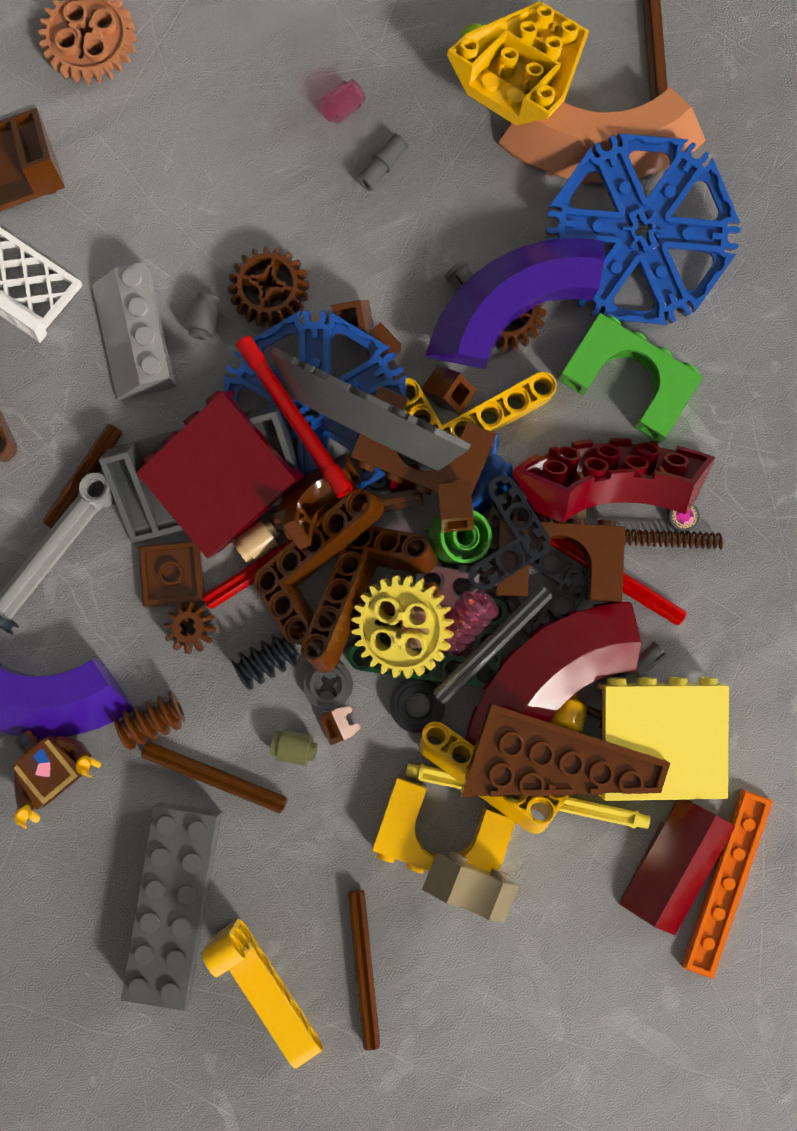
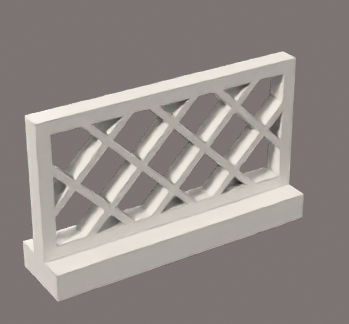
[0,227,82,343]

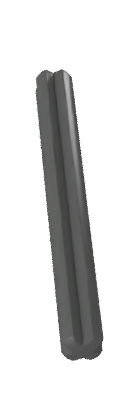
[433,585,552,704]

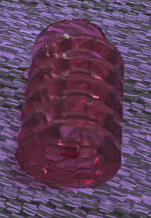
[444,591,499,656]

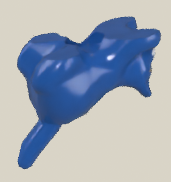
[471,432,517,515]

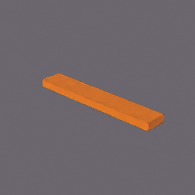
[681,789,773,979]

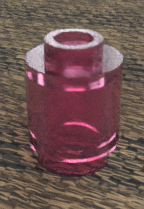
[320,79,365,124]

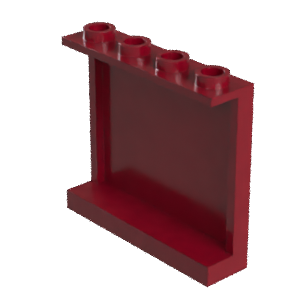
[136,390,305,559]

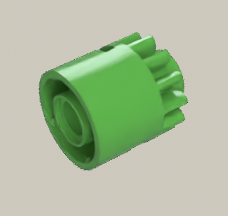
[425,510,492,563]

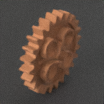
[38,0,137,85]

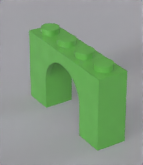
[558,313,704,443]

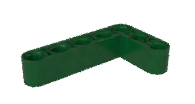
[348,598,507,688]

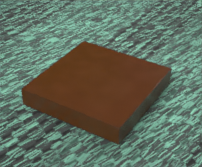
[138,541,205,607]

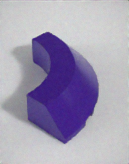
[425,238,605,369]
[0,659,134,738]

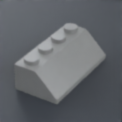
[92,262,177,400]

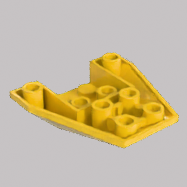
[447,1,589,126]

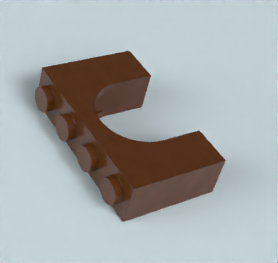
[351,386,496,495]
[494,515,625,602]

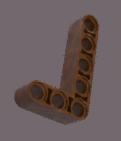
[254,488,384,645]
[301,526,438,673]

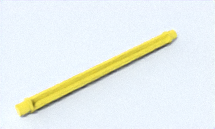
[405,763,650,829]

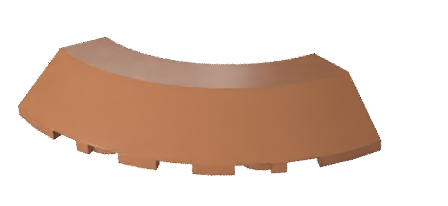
[498,87,706,185]

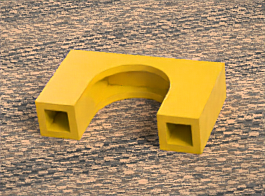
[372,776,515,874]

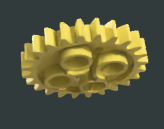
[351,575,454,679]

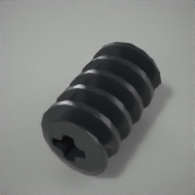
[231,634,301,690]

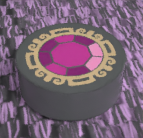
[667,504,700,532]

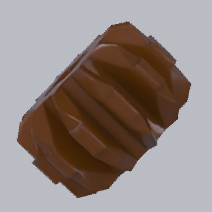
[163,601,217,654]

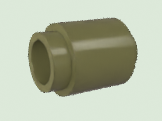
[270,729,318,766]

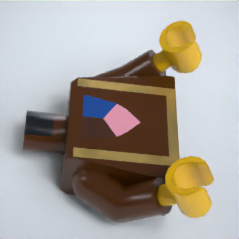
[13,730,101,829]

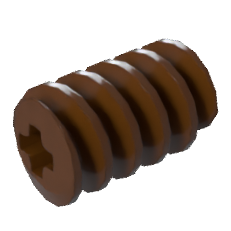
[114,691,185,750]

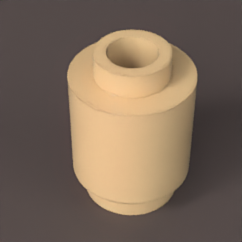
[233,520,280,563]

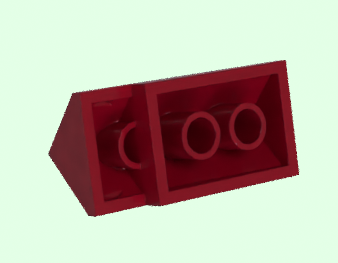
[619,799,735,935]

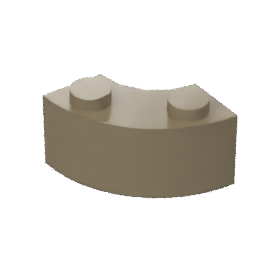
[422,851,519,922]

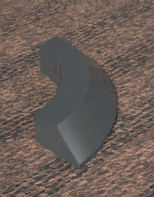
[271,347,471,471]

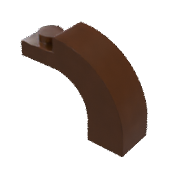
[276,453,361,550]

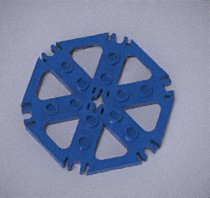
[545,133,741,325]
[224,310,407,489]

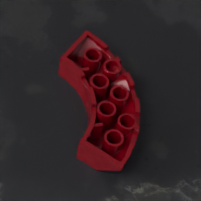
[513,438,715,524]
[465,602,641,746]

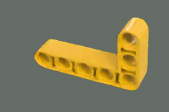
[406,372,557,439]
[419,722,569,834]
[201,918,323,1069]

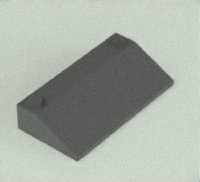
[99,403,299,543]

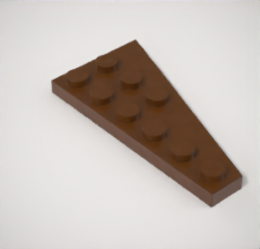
[459,703,670,798]

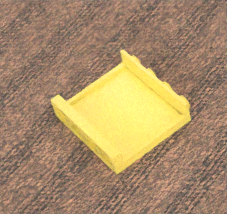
[597,677,729,801]

